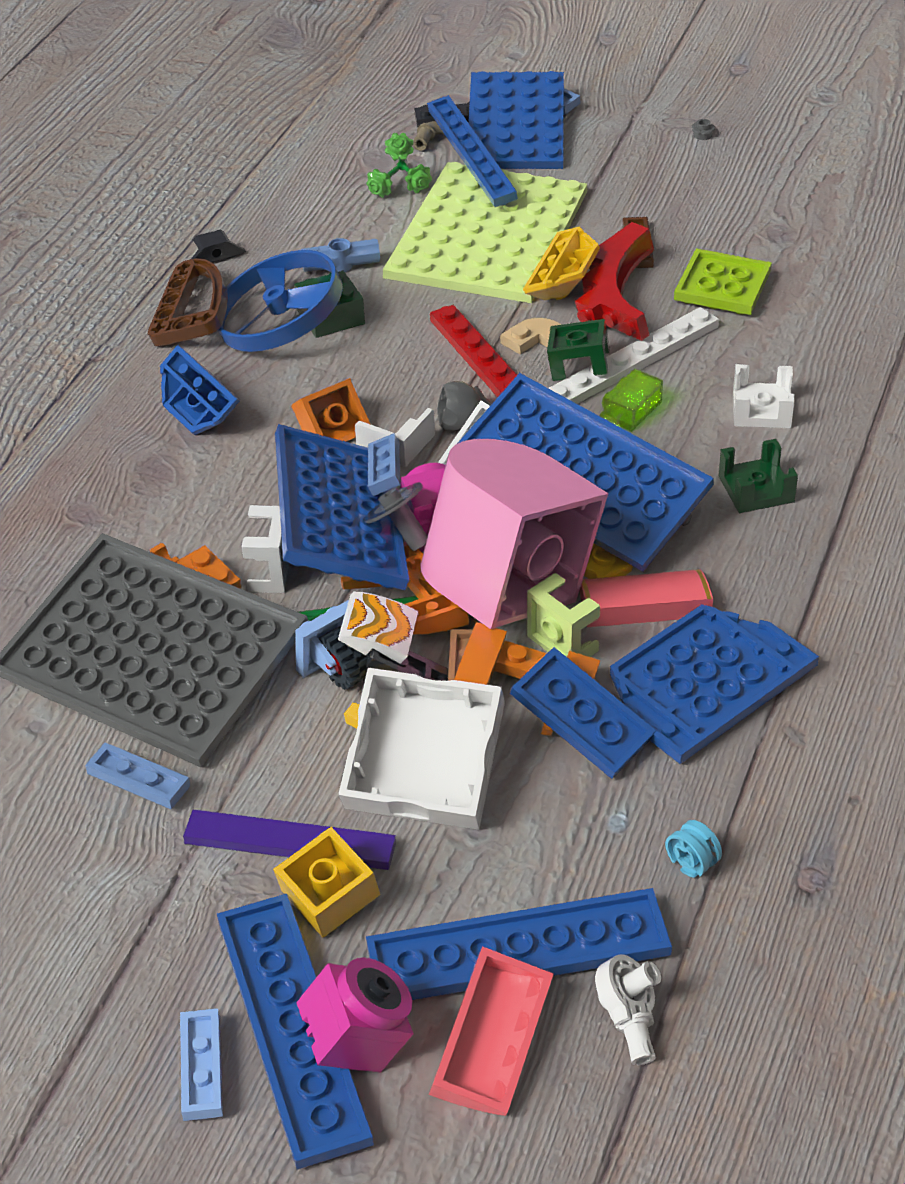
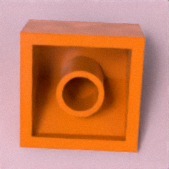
[291,378,371,442]

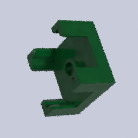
[547,319,610,381]
[718,439,798,513]

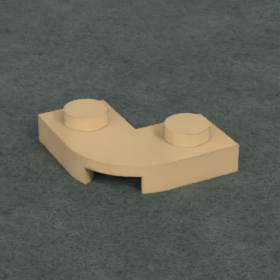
[500,318,561,354]

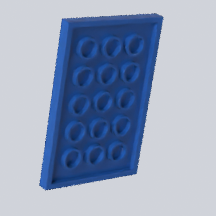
[469,71,564,169]

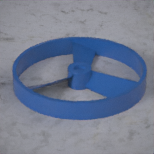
[218,250,343,352]

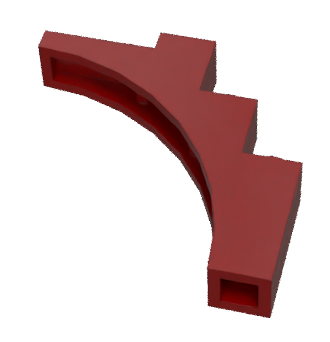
[575,222,654,341]

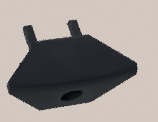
[191,229,246,262]

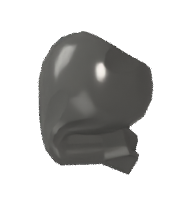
[437,381,492,431]

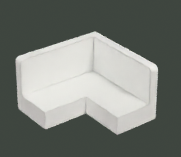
[355,408,435,467]

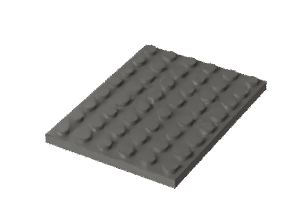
[0,533,308,767]

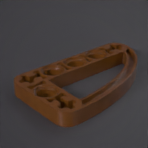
[147,259,228,346]

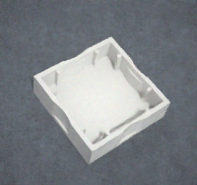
[339,668,505,830]

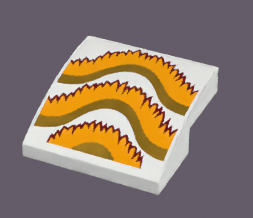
[338,591,418,664]

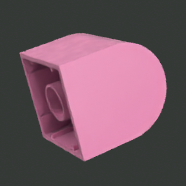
[421,439,608,629]

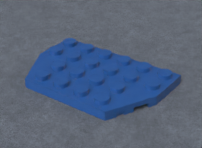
[610,604,819,764]

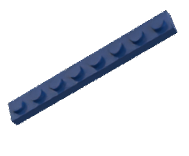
[427,95,518,207]

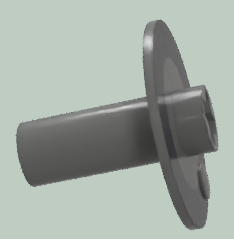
[364,482,428,551]

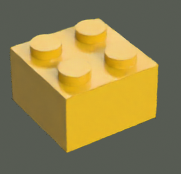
[273,827,381,938]

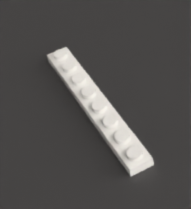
[549,307,719,404]

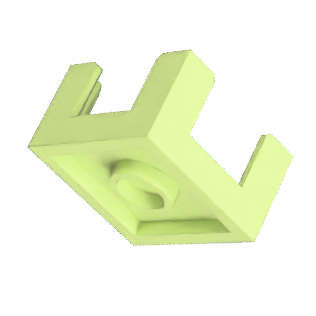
[527,573,600,657]

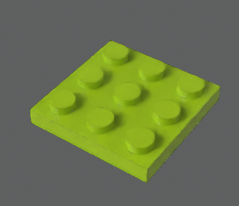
[674,248,772,315]

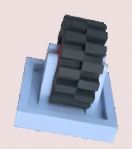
[295,600,369,690]

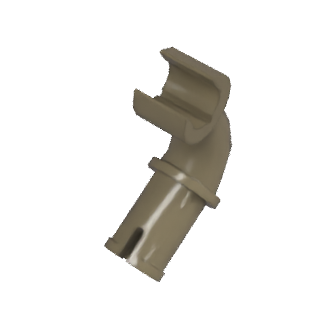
[413,121,444,151]

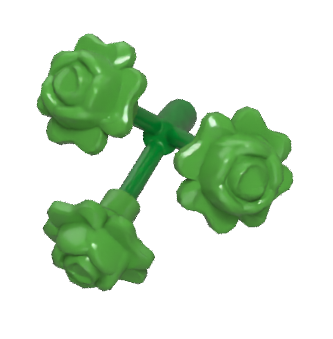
[366,133,432,198]

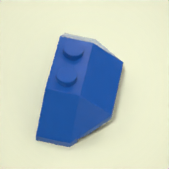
[160,345,240,435]

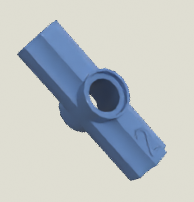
[301,238,380,272]

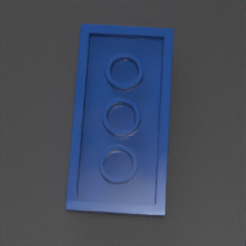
[510,647,656,779]

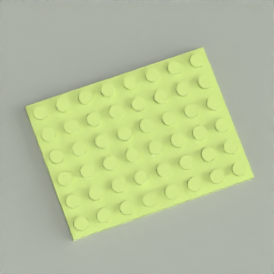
[383,162,587,303]

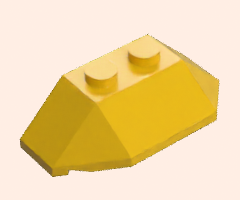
[523,227,600,300]

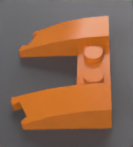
[341,542,469,635]
[454,622,600,735]

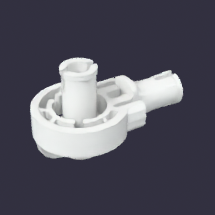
[595,955,661,1065]

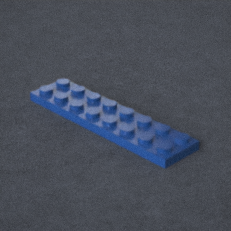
[366,888,672,1000]
[217,893,374,1170]

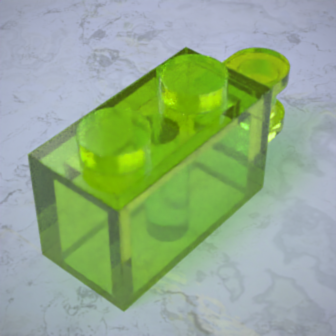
[599,368,663,432]

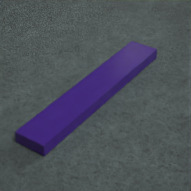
[183,809,396,870]

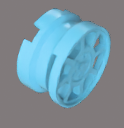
[665,820,722,878]

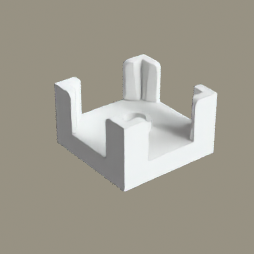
[733,364,794,428]
[242,505,290,593]

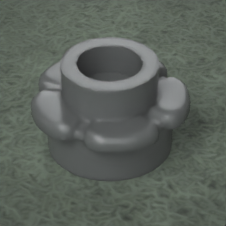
[692,119,715,140]

